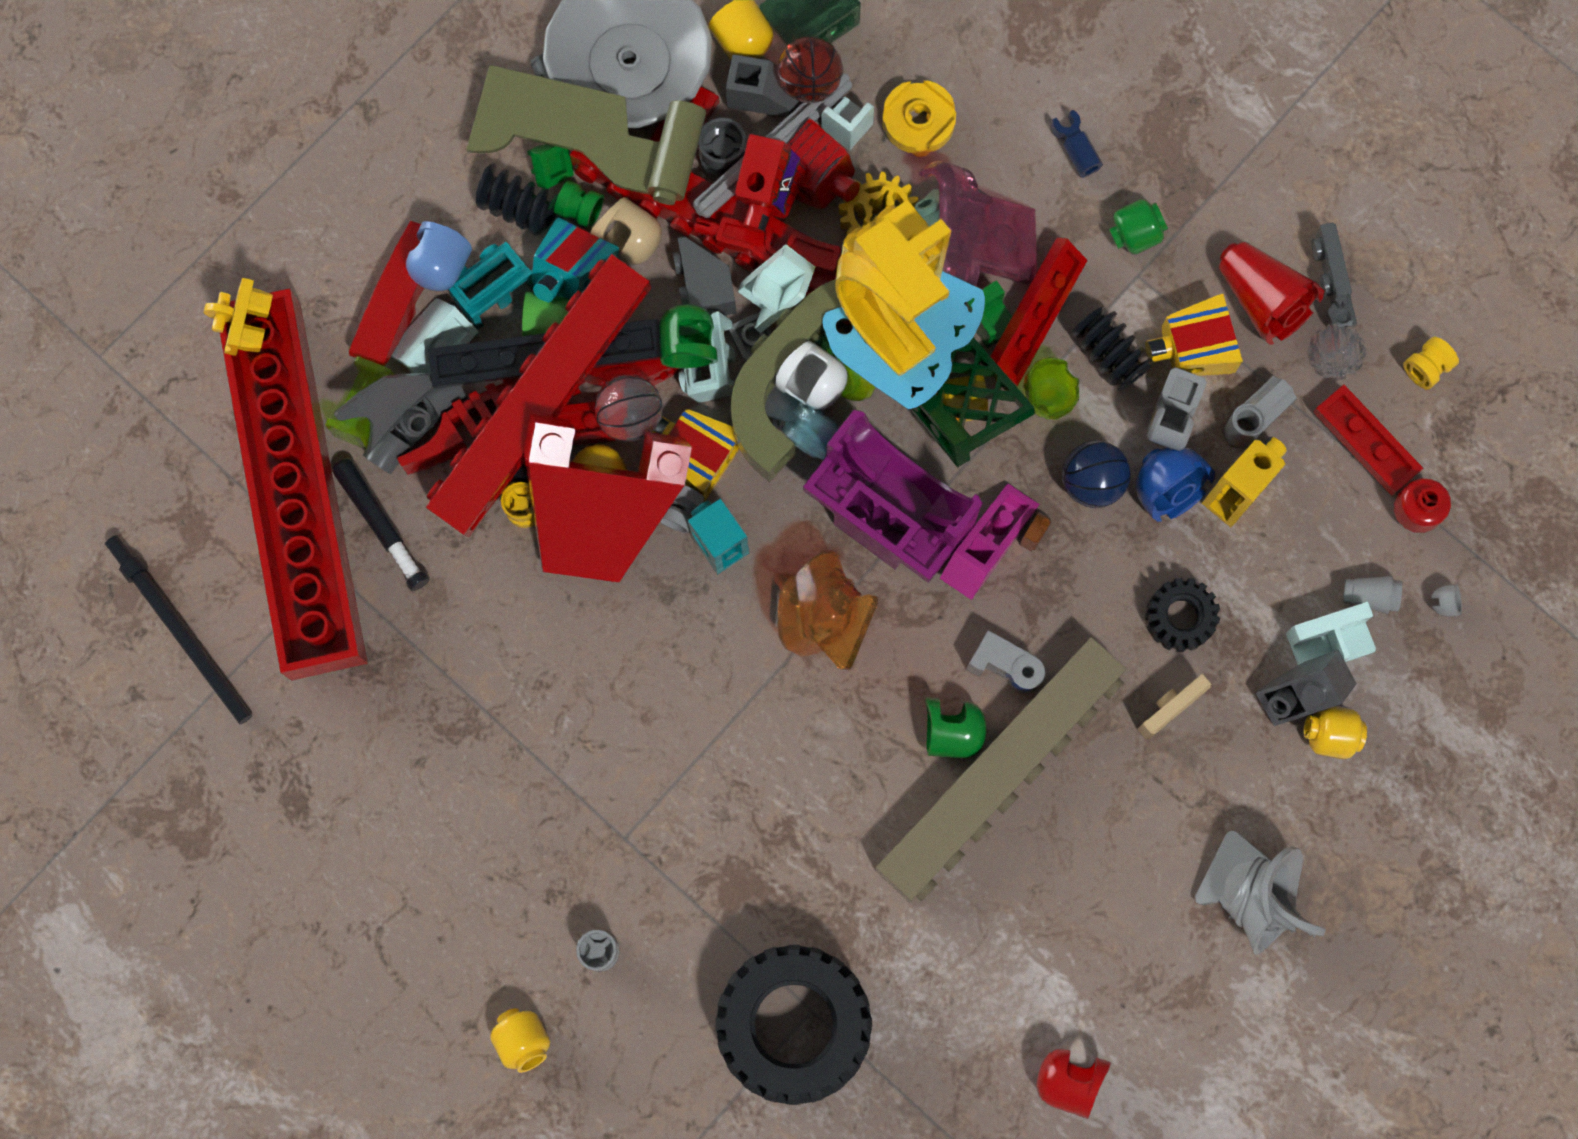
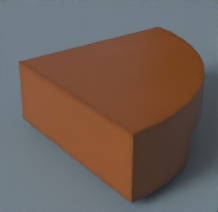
[1020,512,1051,552]

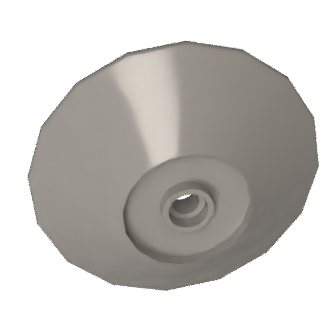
[543,0,712,128]

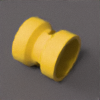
[1403,336,1459,390]
[501,482,535,528]

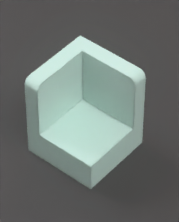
[821,97,874,150]

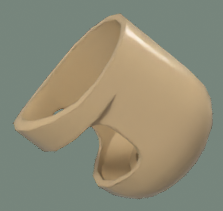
[591,197,662,265]

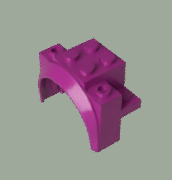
[803,410,983,583]

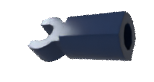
[1051,110,1103,178]

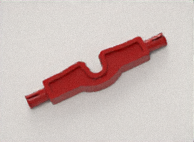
[694,217,842,276]

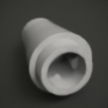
[1343,576,1402,614]

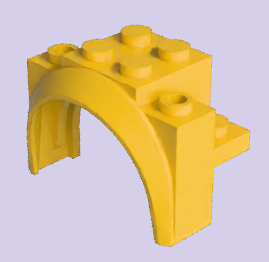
[835,200,951,376]

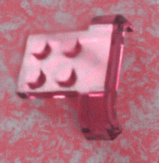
[920,161,1037,304]

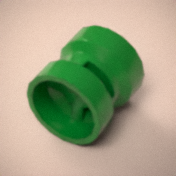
[554,180,604,229]

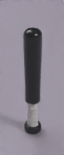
[332,458,430,591]

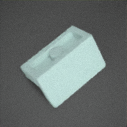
[391,298,479,374]

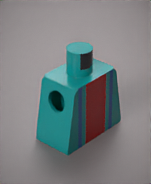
[532,217,619,303]

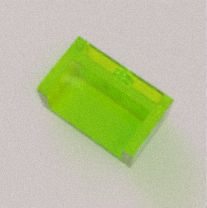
[325,356,394,449]

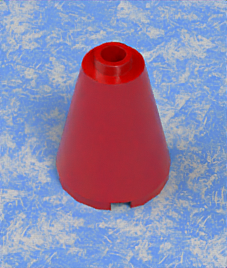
[1219,242,1324,345]

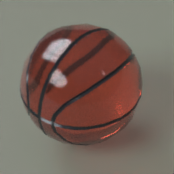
[777,36,843,104]

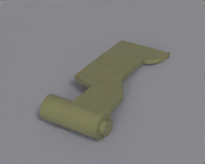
[466,65,706,205]

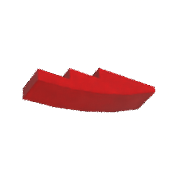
[349,220,424,368]

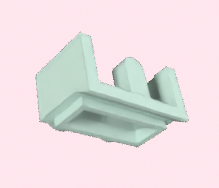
[679,311,736,403]

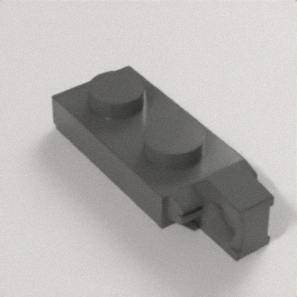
[1312,222,1357,332]

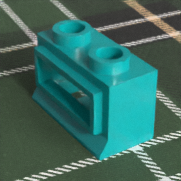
[447,242,535,330]

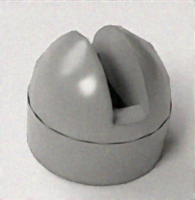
[1431,585,1462,617]

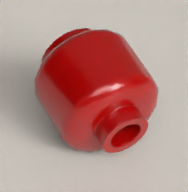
[1394,478,1451,533]

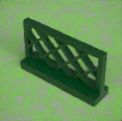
[910,325,1035,468]

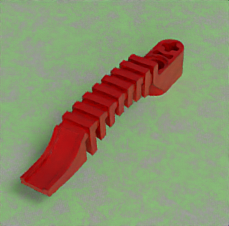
[397,359,679,475]

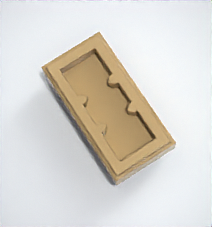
[1137,674,1211,739]

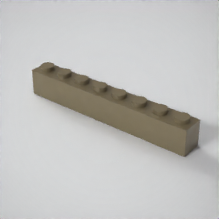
[875,637,1127,903]

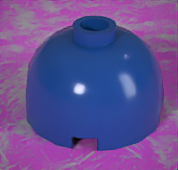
[1136,447,1215,522]

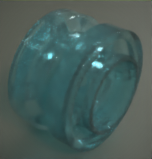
[781,403,838,460]

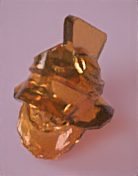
[774,551,878,670]

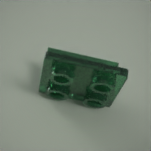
[760,0,861,62]

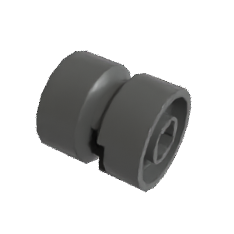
[698,117,747,182]

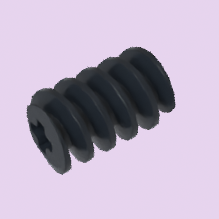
[476,163,558,236]
[1072,307,1154,391]

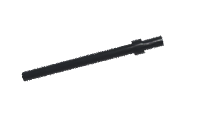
[105,535,252,725]

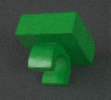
[527,144,574,189]

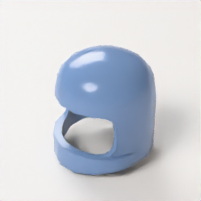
[406,221,472,291]

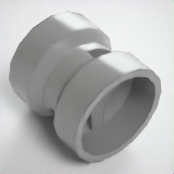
[660,485,705,533]
[576,930,620,972]

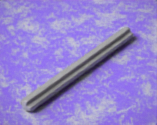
[693,72,852,218]

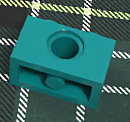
[688,498,749,575]

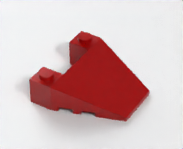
[524,413,692,583]

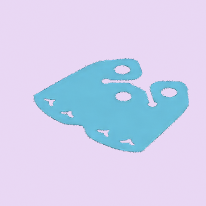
[823,271,985,409]

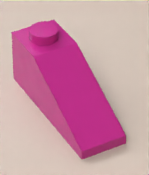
[940,484,1040,600]

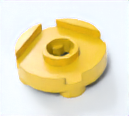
[882,80,956,157]

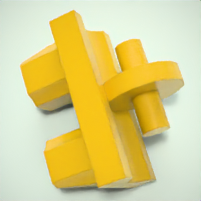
[203,278,273,356]

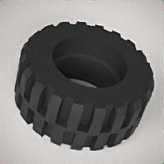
[715,945,872,1105]

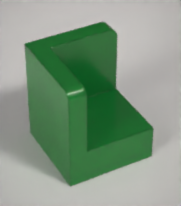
[964,280,1012,348]

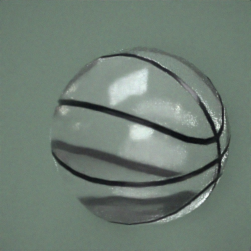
[594,374,663,443]

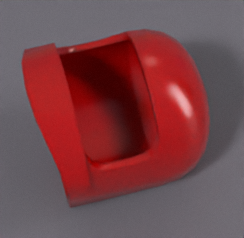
[1037,1049,1111,1119]

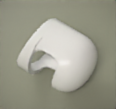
[775,341,848,410]

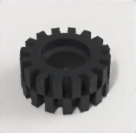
[1145,578,1220,652]

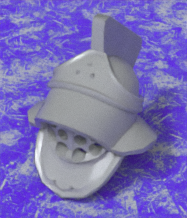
[1195,831,1326,955]

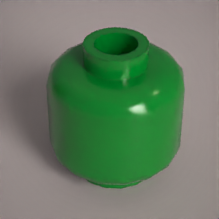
[1109,199,1168,255]

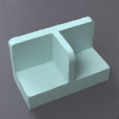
[738,244,815,333]
[1286,602,1376,665]

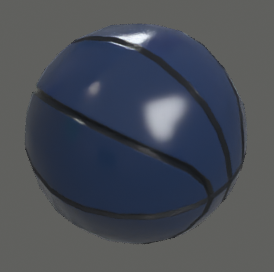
[1062,440,1131,509]

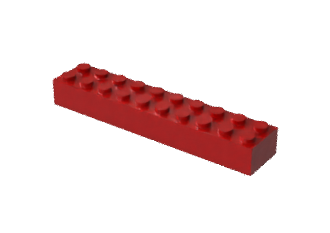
[220,288,368,681]

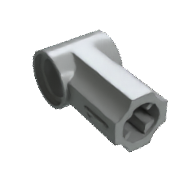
[1223,375,1297,448]

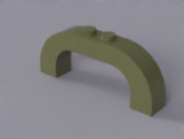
[731,279,848,483]

